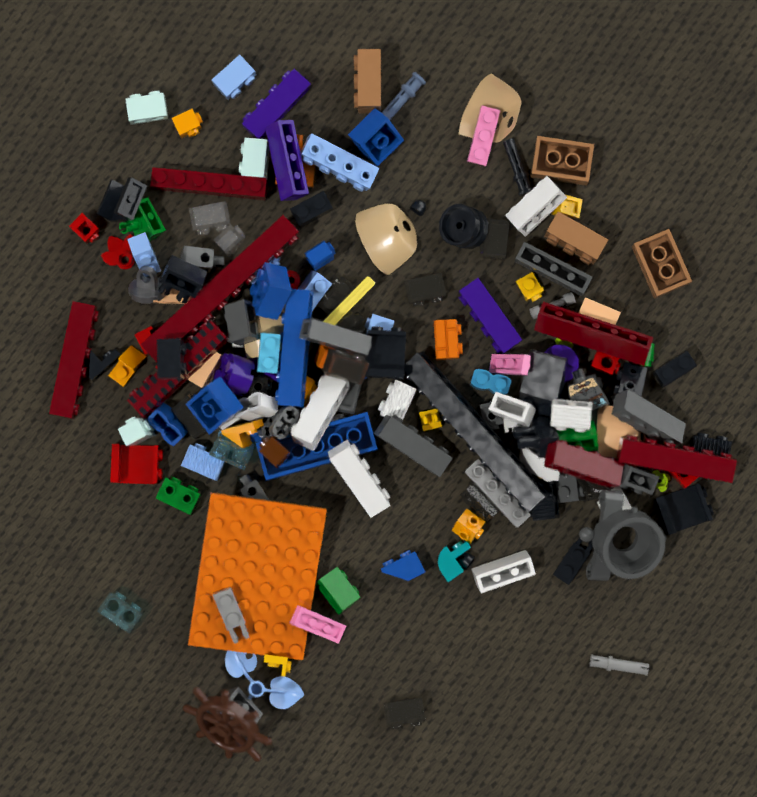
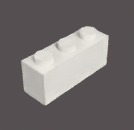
[505,176,567,237]
[472,550,536,593]

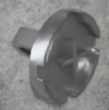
[128,266,166,304]

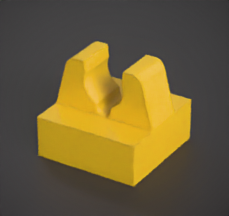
[419,409,442,432]

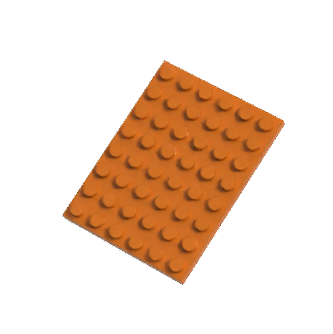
[188,492,327,660]

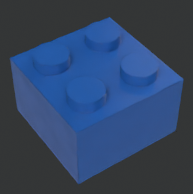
[348,108,404,167]
[250,262,292,320]
[186,377,244,435]

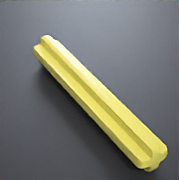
[323,276,375,325]

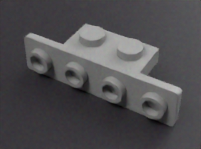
[465,459,530,528]

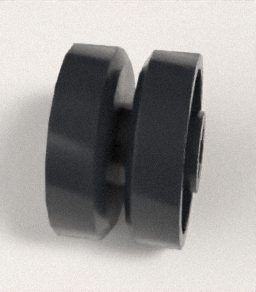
[439,204,488,249]

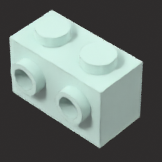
[126,91,168,124]
[239,138,270,178]
[118,416,156,446]

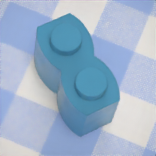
[470,369,512,395]

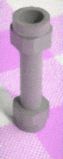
[529,292,576,320]

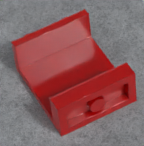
[110,444,163,484]

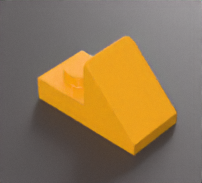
[108,345,147,387]
[221,419,264,448]

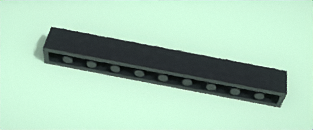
[404,351,550,512]

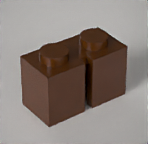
[259,437,291,469]

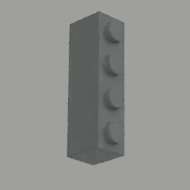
[514,242,592,296]
[612,389,686,446]
[374,414,452,477]

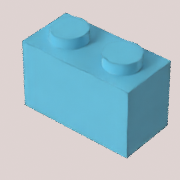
[257,333,281,373]

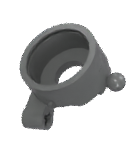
[579,490,666,581]

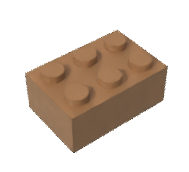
[354,49,381,113]
[531,136,594,185]
[544,211,608,265]
[632,229,692,299]

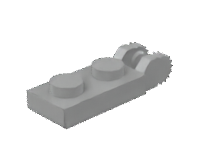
[213,587,250,644]

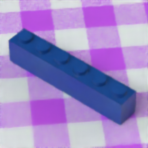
[275,289,314,408]

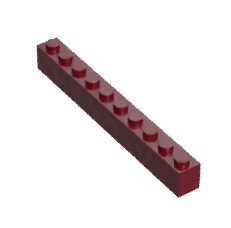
[141,215,299,362]

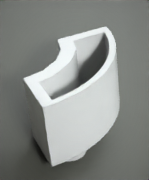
[519,448,559,482]

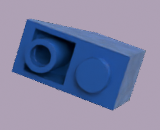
[381,550,425,581]

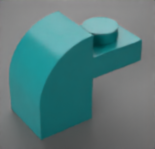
[438,541,471,582]

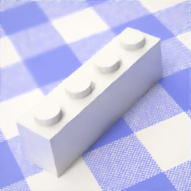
[291,370,350,451]
[328,440,390,518]

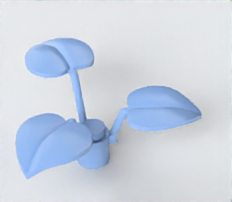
[220,650,304,713]

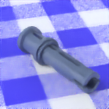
[382,72,426,120]

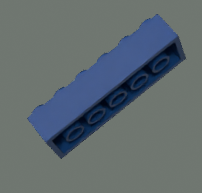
[256,412,378,481]

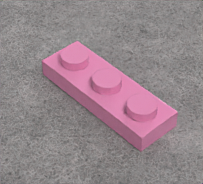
[467,106,500,166]
[489,354,531,375]
[290,605,346,644]

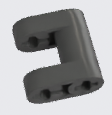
[258,406,299,439]

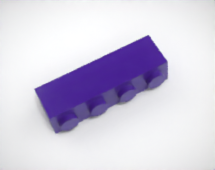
[242,69,311,139]
[265,120,309,201]
[458,278,522,354]

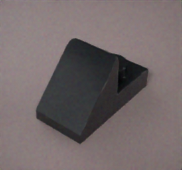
[89,349,121,382]

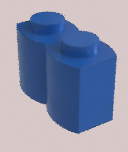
[305,241,336,272]
[147,403,190,446]

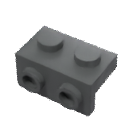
[555,472,587,503]

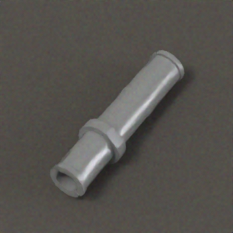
[589,654,649,676]

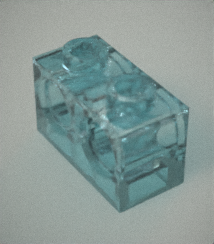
[209,430,255,470]
[98,591,144,633]

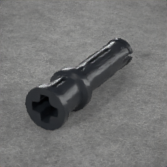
[503,138,534,197]

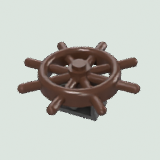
[183,687,272,762]

